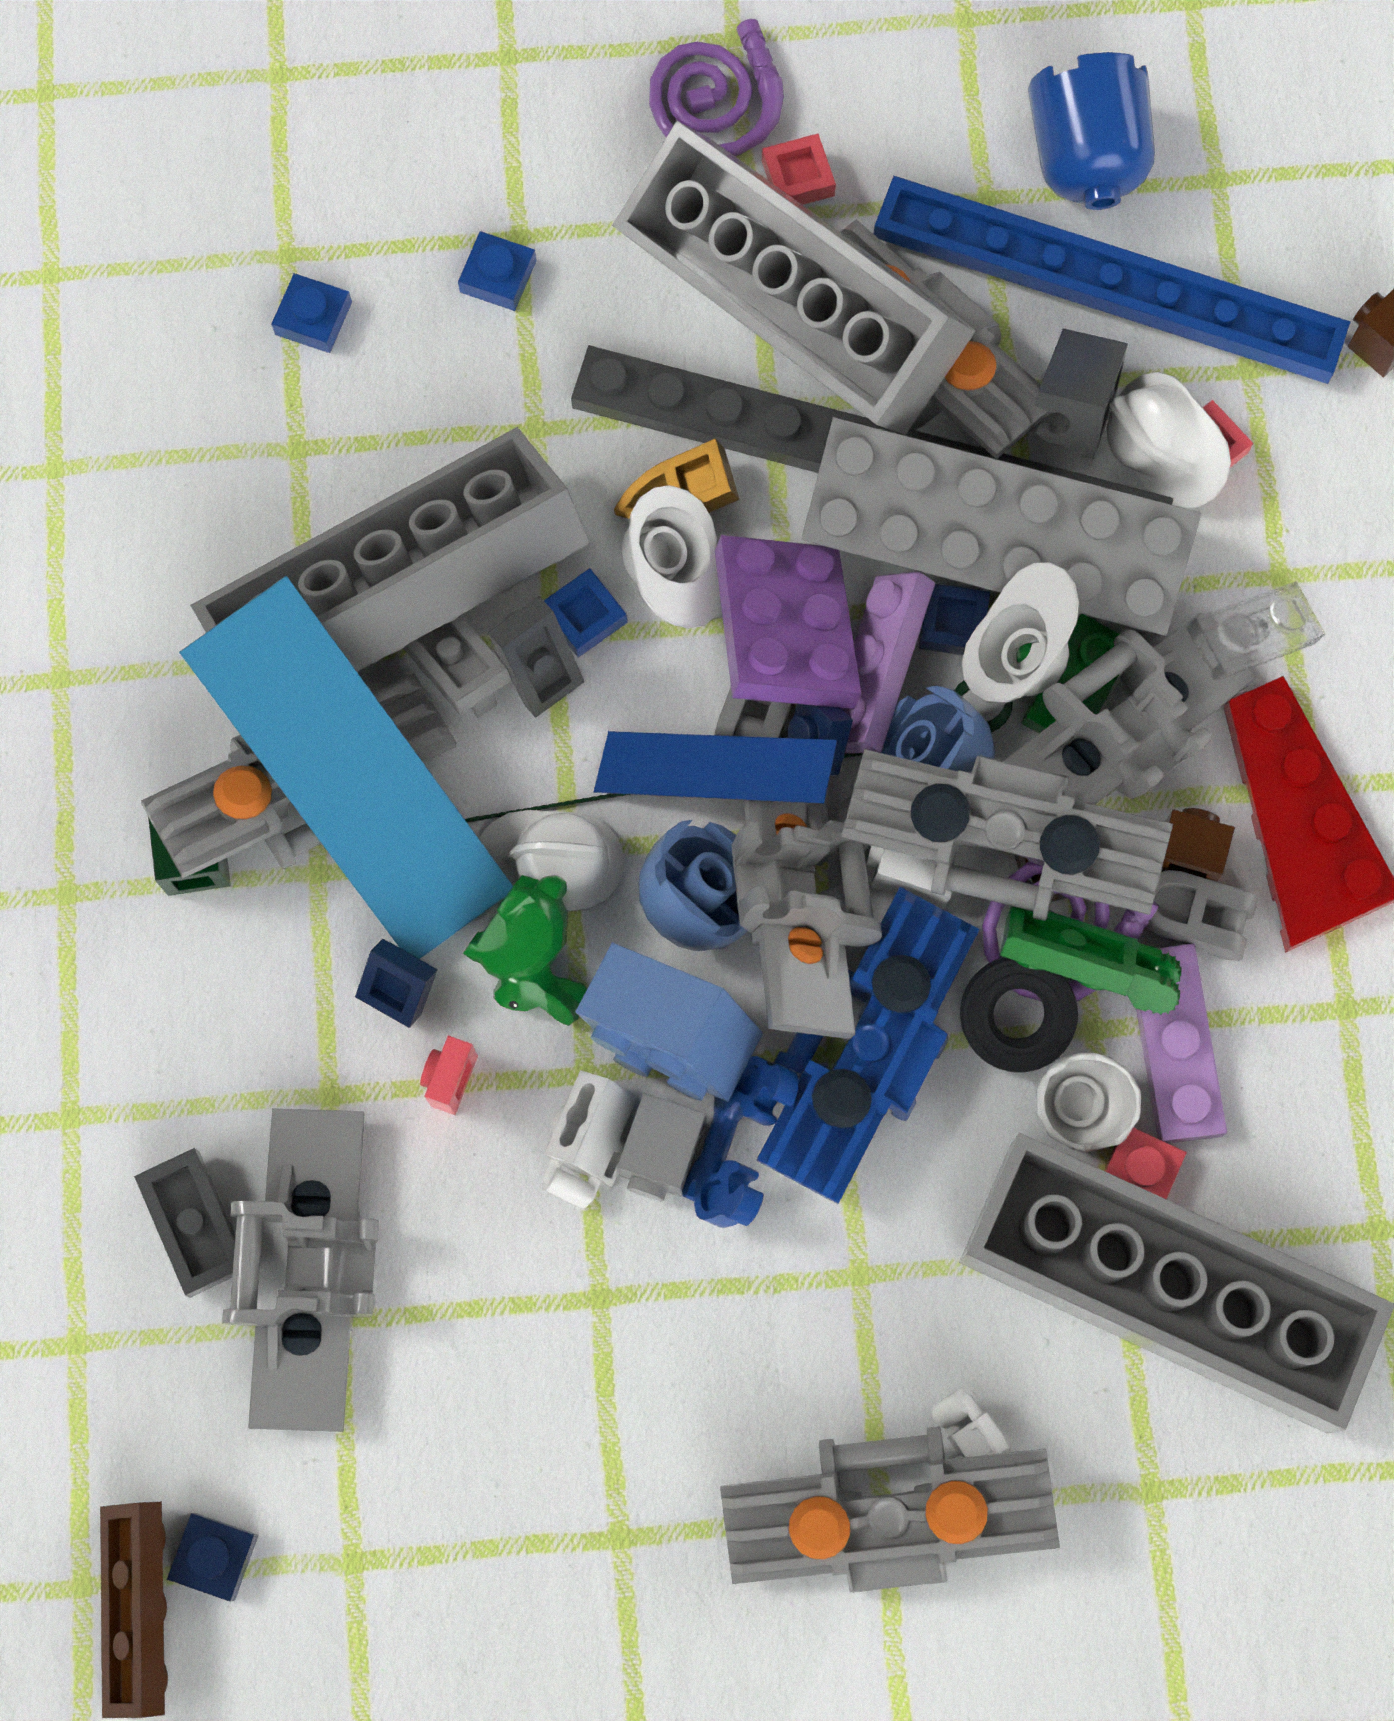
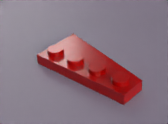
[1223,676,1394,953]

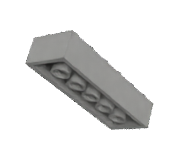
[612,121,976,435]
[801,417,1202,636]
[190,427,590,672]
[959,1132,1394,1433]

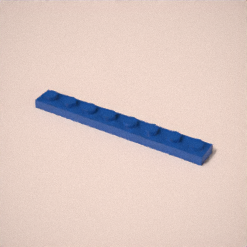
[873,175,1351,384]

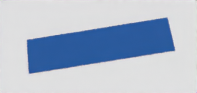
[593,731,837,804]

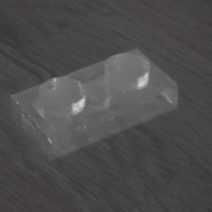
[1186,581,1325,681]

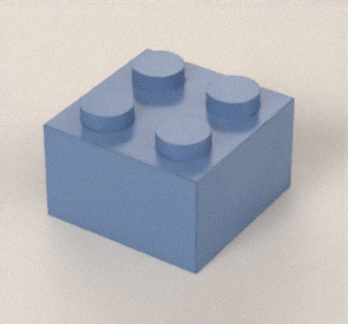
[575,942,763,1102]

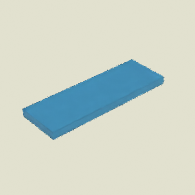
[179,576,513,959]

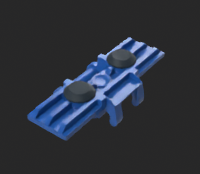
[756,887,980,1204]

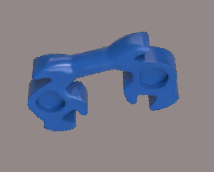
[682,1056,799,1228]

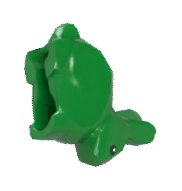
[463,875,588,1026]

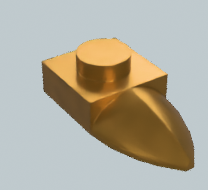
[614,438,740,520]

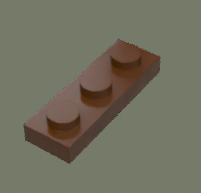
[100,1501,168,1718]

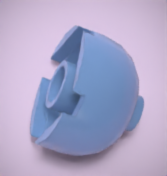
[881,685,996,773]
[638,820,748,951]

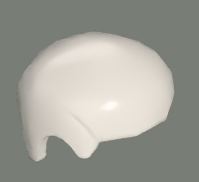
[1036,1052,1141,1152]

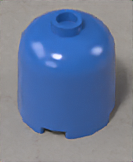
[1028,52,1155,210]

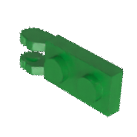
[1000,906,1182,1015]

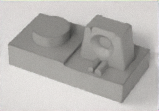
[403,615,512,718]

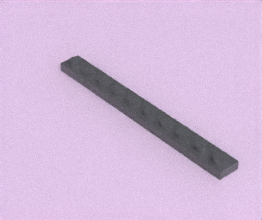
[571,345,1174,505]

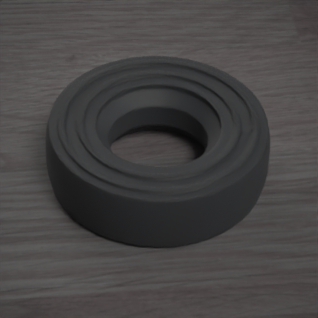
[960,957,1078,1072]

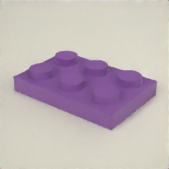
[715,535,862,709]

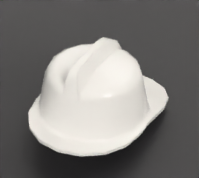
[1106,372,1231,508]
[621,485,721,629]
[962,562,1079,703]
[478,810,624,911]

